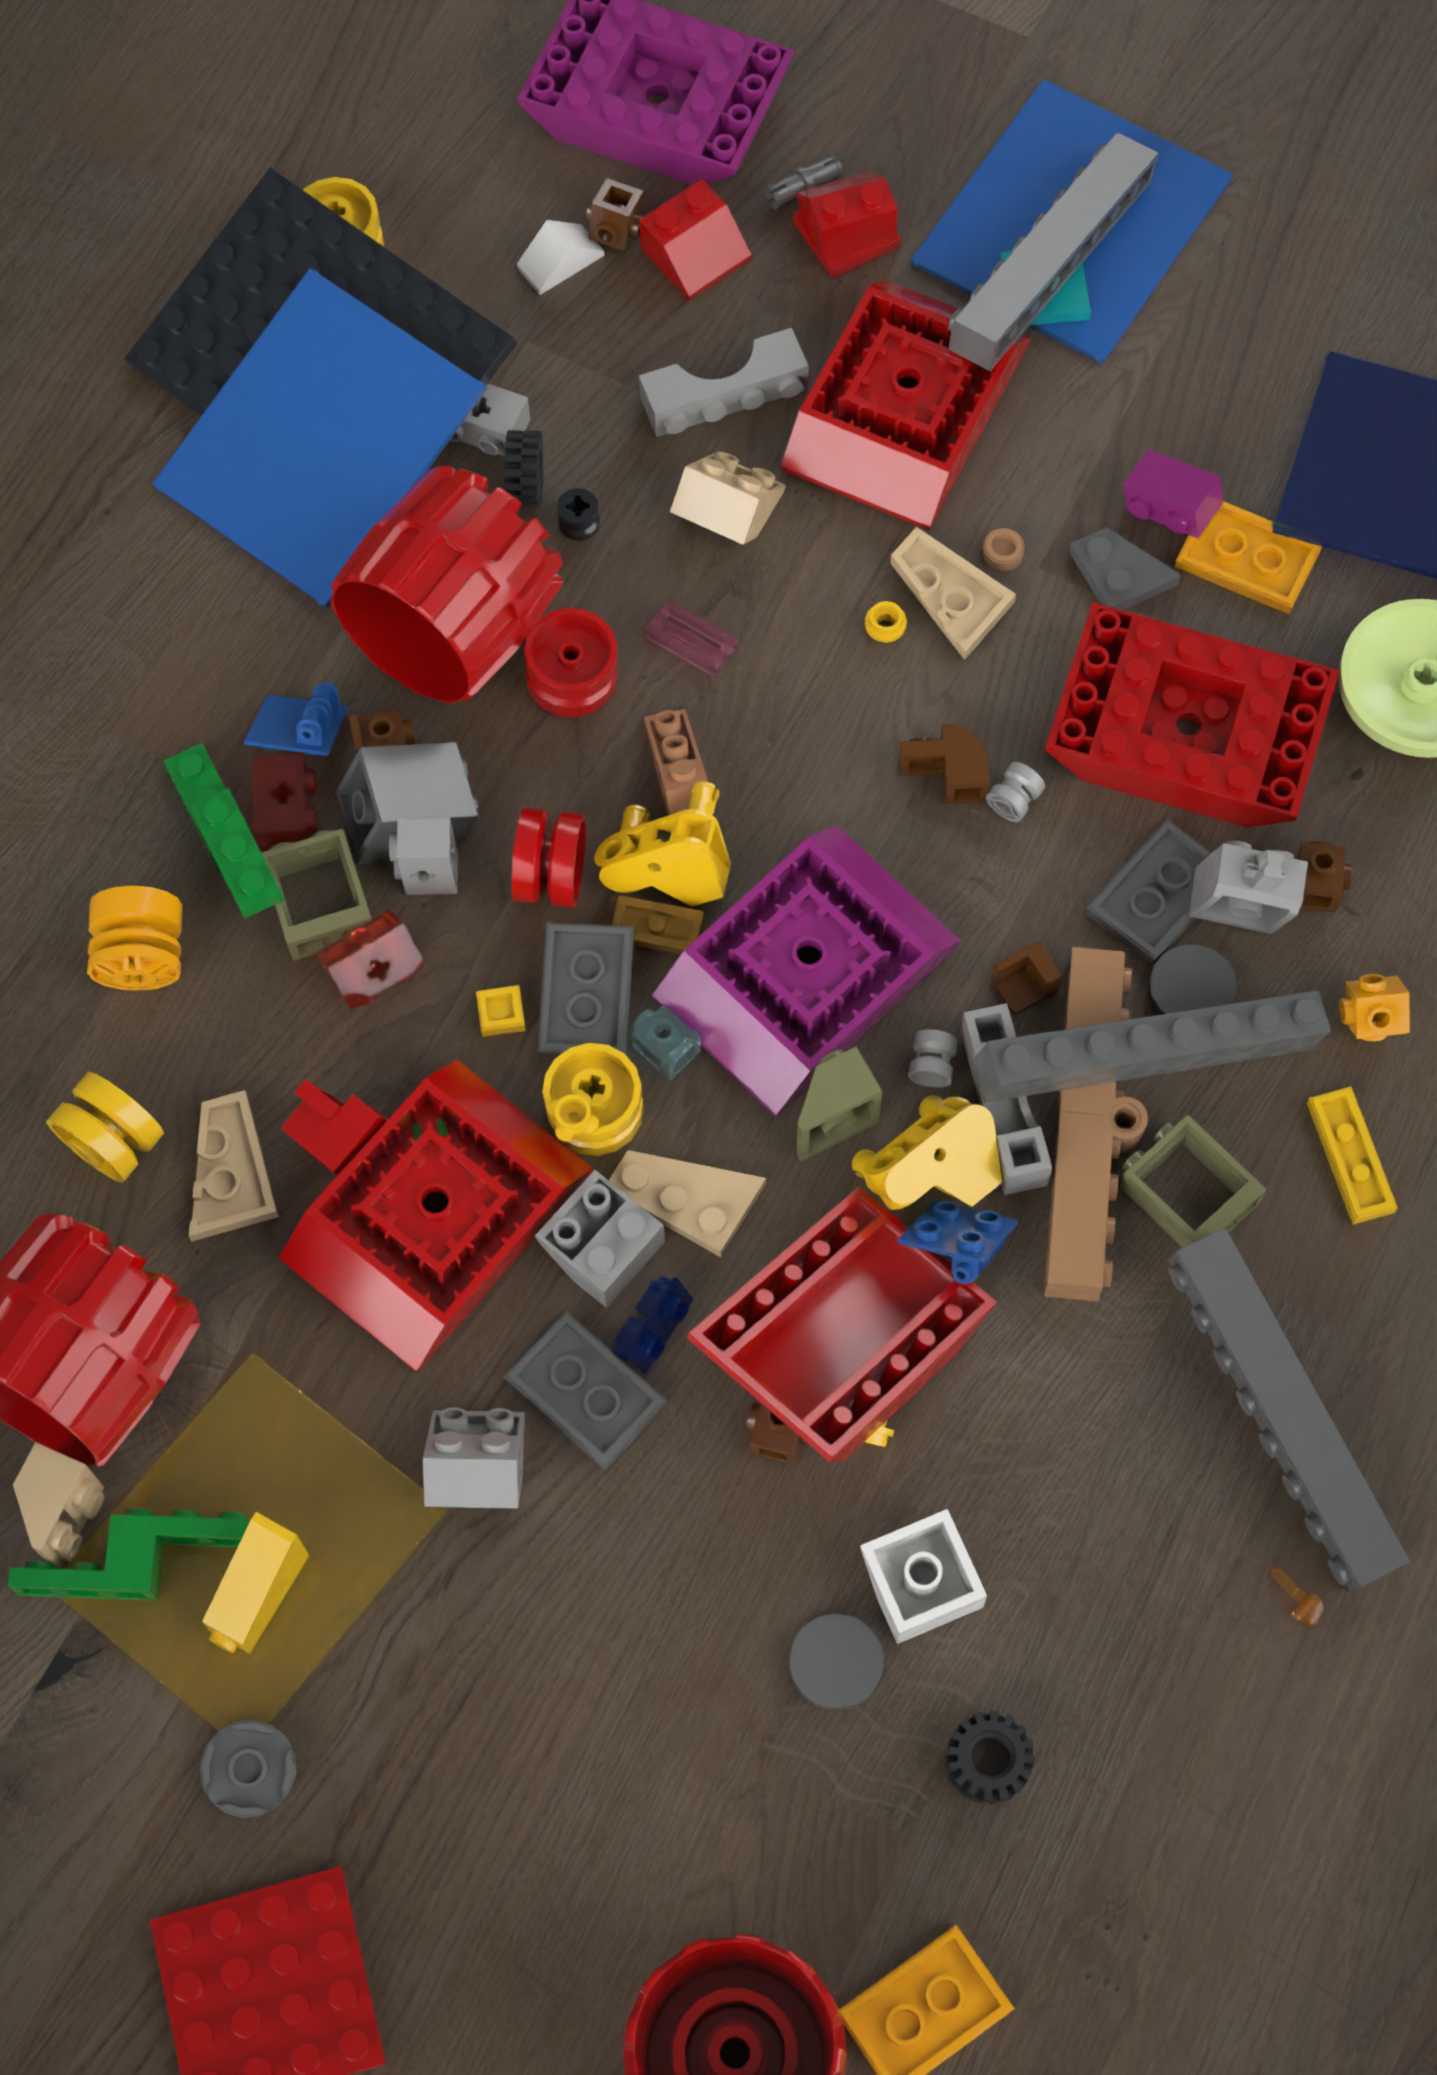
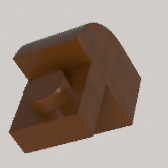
[899,724,990,805]

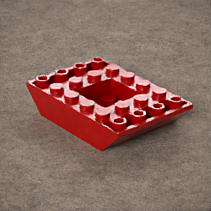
[781,279,1031,531]
[1045,602,1340,828]
[279,1060,593,1373]

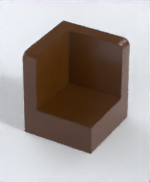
[991,940,1062,1015]

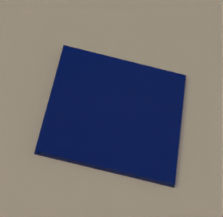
[1272,351,1437,579]

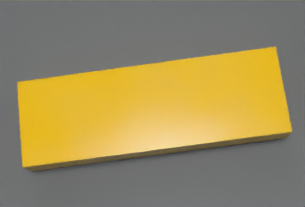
[1307,1086,1398,1225]

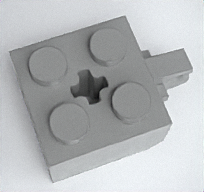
[1189,841,1308,934]

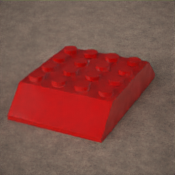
[687,1187,997,1462]

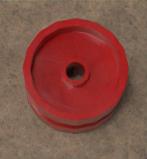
[524,607,618,718]
[512,807,587,908]

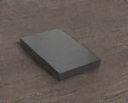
[1085,819,1212,965]
[537,922,635,1055]
[503,1311,667,1471]

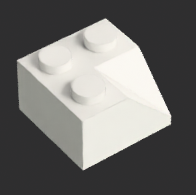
[860,1509,987,1644]

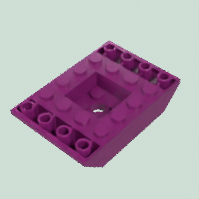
[517,0,795,185]
[652,826,961,1117]

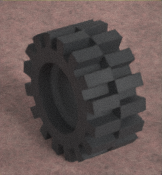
[504,430,544,506]
[946,1711,1035,1805]

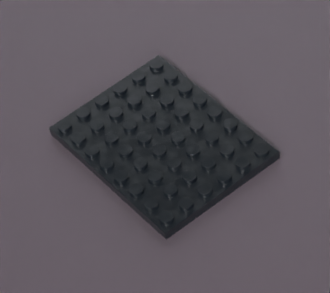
[124,168,518,416]

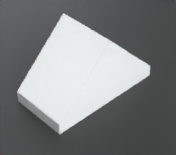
[517,220,605,295]

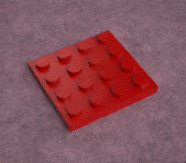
[150,1866,387,2075]

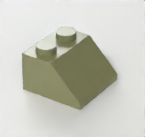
[797,1046,882,1161]

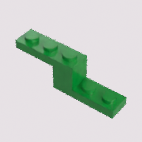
[163,743,284,919]
[8,1508,251,1601]

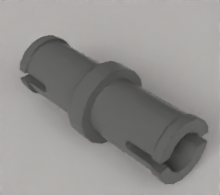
[763,153,843,210]

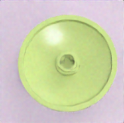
[1338,599,1437,758]

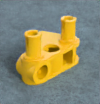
[594,781,731,907]
[852,1095,1002,1210]

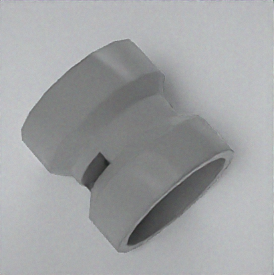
[986,762,1045,822]
[908,1030,958,1088]

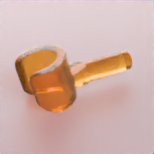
[1270,1566,1323,1629]

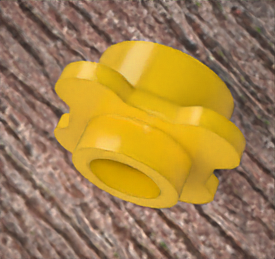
[548,1092,599,1141]

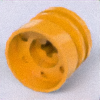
[87,886,182,990]

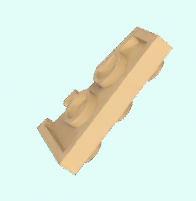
[890,527,1016,660]
[189,1090,279,1242]
[609,1150,766,1257]

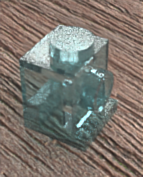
[632,1005,701,1081]

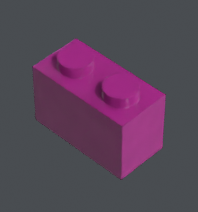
[1123,449,1224,539]

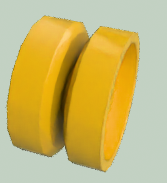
[303,177,384,247]
[542,1043,644,1156]
[46,1071,164,1183]

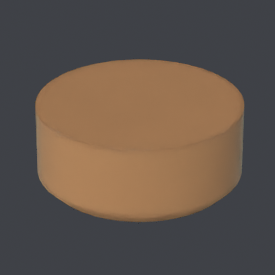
[982,528,1025,571]

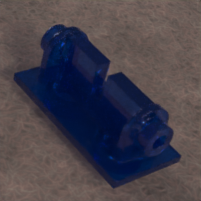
[612,1276,694,1374]

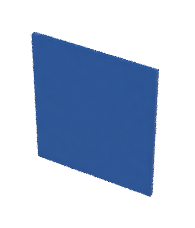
[911,79,1233,364]
[152,268,487,608]

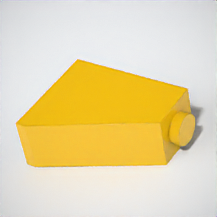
[202,1512,310,1654]

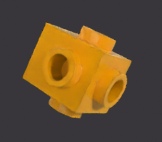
[1339,974,1410,1041]

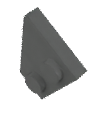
[1069,527,1181,610]

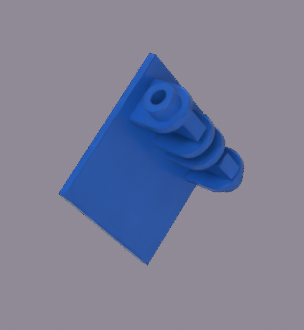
[244,682,349,756]
[898,1200,1018,1284]

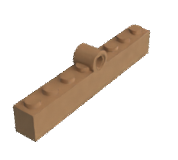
[1044,947,1148,1302]

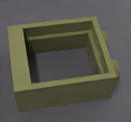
[262,828,376,961]
[1120,1114,1266,1248]

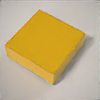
[476,985,526,1037]

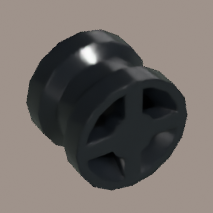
[557,488,600,541]

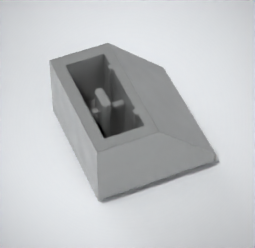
[535,1170,665,1308]
[423,1407,525,1508]

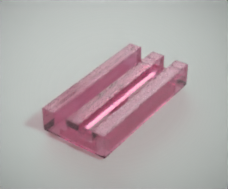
[645,600,738,677]

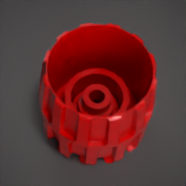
[330,466,564,704]
[0,1213,200,1468]
[622,1933,847,2075]

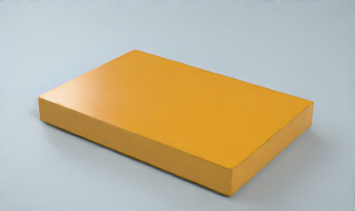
[1174,501,1324,615]
[839,1925,1015,2075]

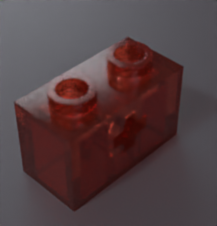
[252,753,318,852]
[315,909,426,1010]

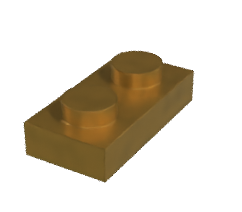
[612,895,704,955]

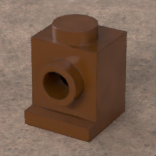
[348,709,415,754]

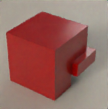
[281,1079,388,1175]

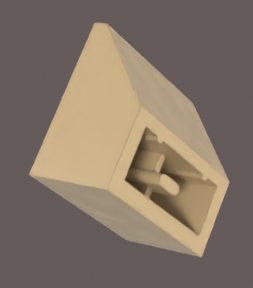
[670,452,786,545]
[13,1442,104,1569]

